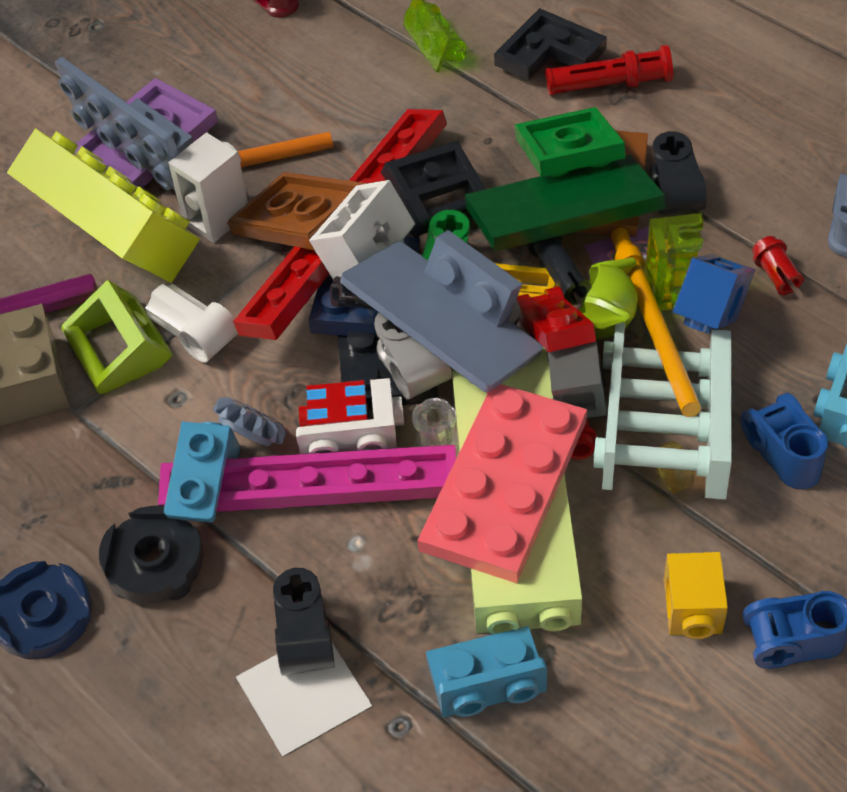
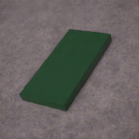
[465,154,665,252]

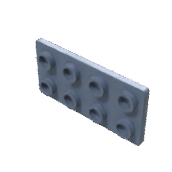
[55,57,194,191]
[340,230,543,393]

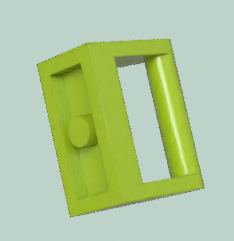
[61,280,173,394]

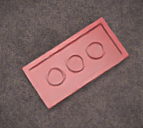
[417,384,587,583]

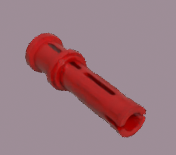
[545,44,673,95]

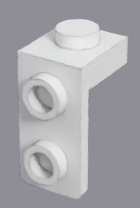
[296,378,404,454]

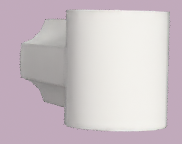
[145,284,238,363]

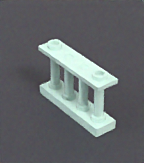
[593,323,731,500]

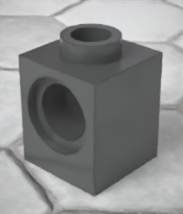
[548,341,607,418]

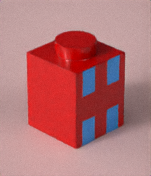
[298,380,369,427]

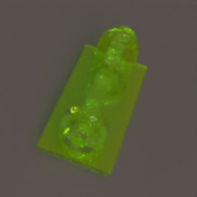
[403,0,467,72]

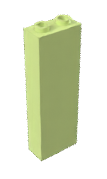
[451,347,582,634]

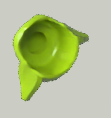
[578,258,638,341]

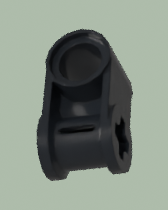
[650,131,707,215]
[273,568,335,676]

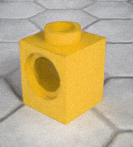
[663,552,728,639]

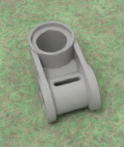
[374,313,452,400]

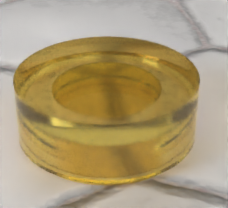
[656,441,695,494]

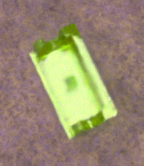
[645,213,704,312]

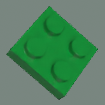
[515,107,625,177]

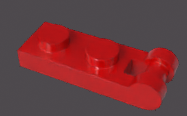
[516,286,596,353]

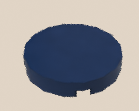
[0,561,92,659]

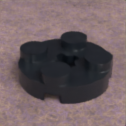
[99,506,204,604]

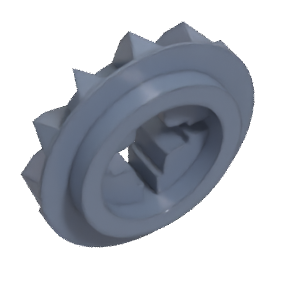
[212,397,287,446]

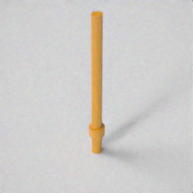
[611,228,701,417]

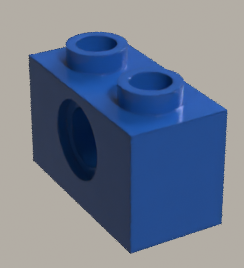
[673,254,756,333]

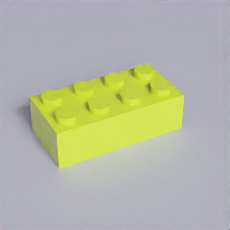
[7,128,200,283]

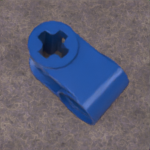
[740,393,828,489]
[742,591,847,669]

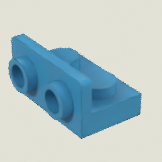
[426,626,547,717]

